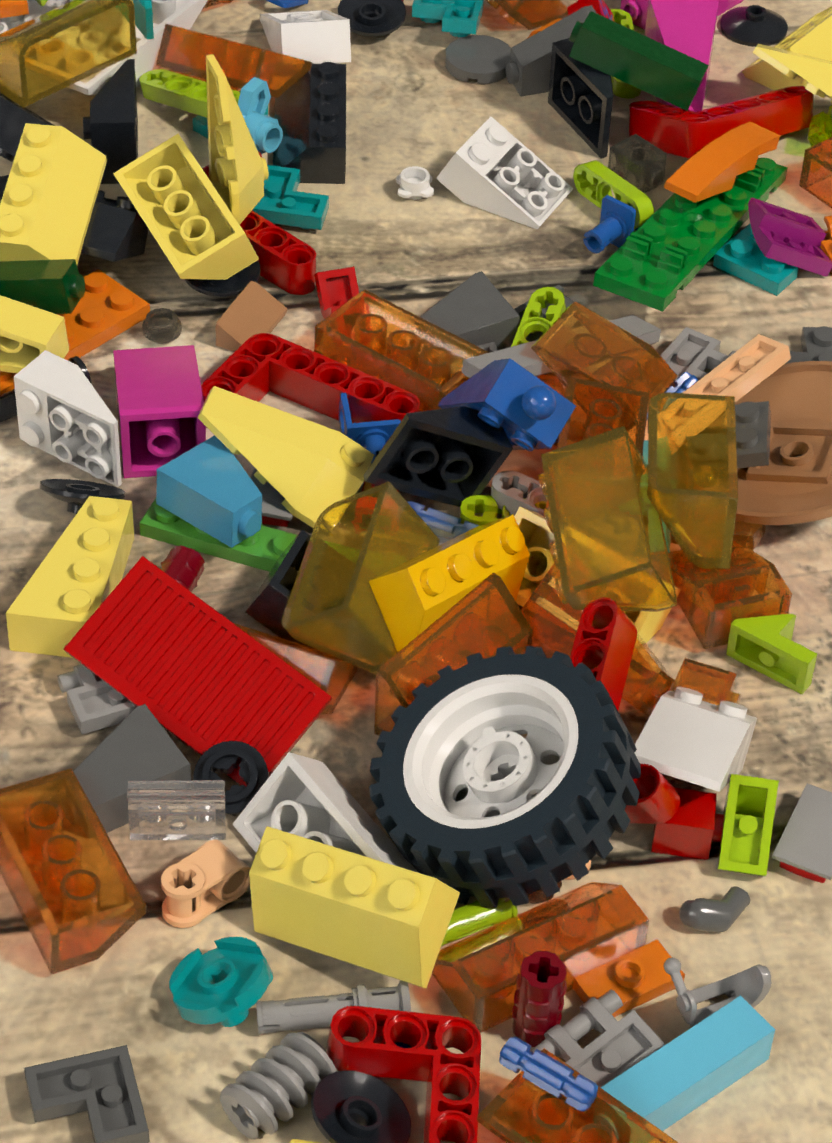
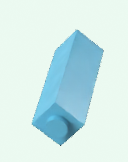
[596,995,775,1143]

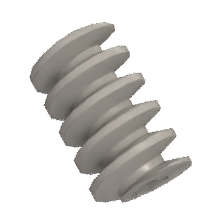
[220,1032,337,1140]

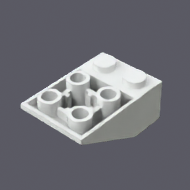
[436,116,574,229]
[14,350,122,487]

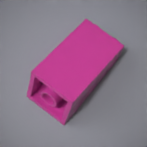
[645,0,719,112]
[113,345,206,478]

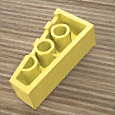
[6,496,134,658]

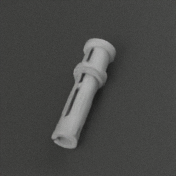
[256,981,411,1035]

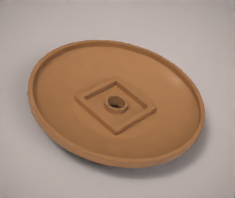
[671,361,832,525]

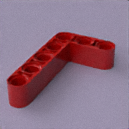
[629,86,814,158]
[202,151,316,295]
[201,333,420,428]
[570,597,680,824]
[326,1006,481,1143]

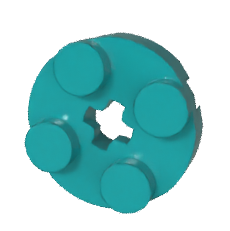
[169,937,273,1027]

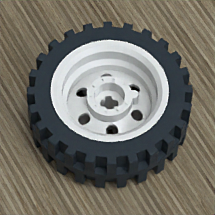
[369,646,641,908]

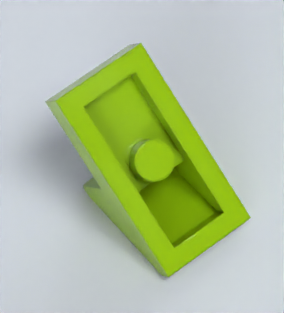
[726,614,817,694]
[717,774,779,877]

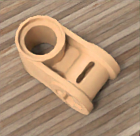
[161,839,251,928]

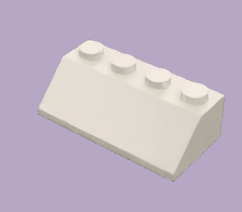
[233,752,419,873]

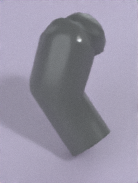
[679,886,750,933]

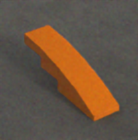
[664,122,781,203]

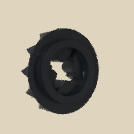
[193,741,270,816]

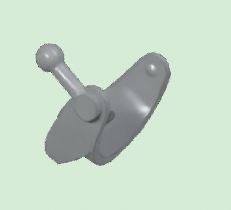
[664,957,772,1027]

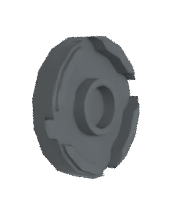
[445,35,511,84]

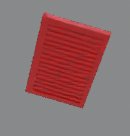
[64,556,332,786]

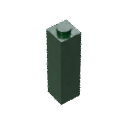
[569,11,709,111]
[0,259,85,314]

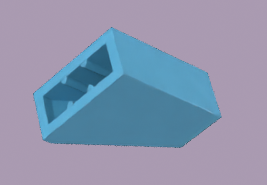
[156,435,262,548]

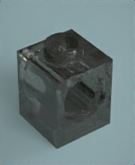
[608,134,667,193]

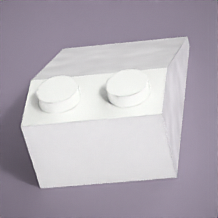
[260,10,351,72]
[634,687,757,792]

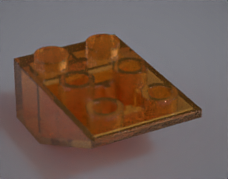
[654,539,792,649]

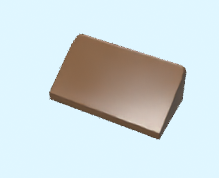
[215,281,287,352]

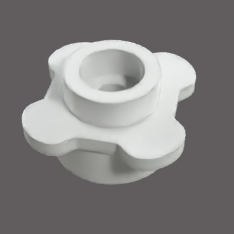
[396,166,434,200]

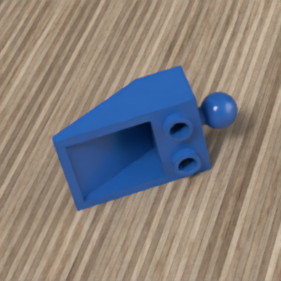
[438,358,576,452]

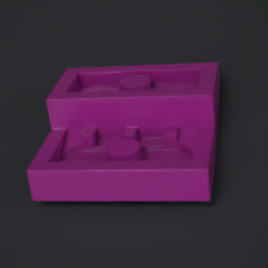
[748,197,832,277]

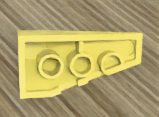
[752,44,832,103]
[206,54,269,225]
[197,386,374,537]

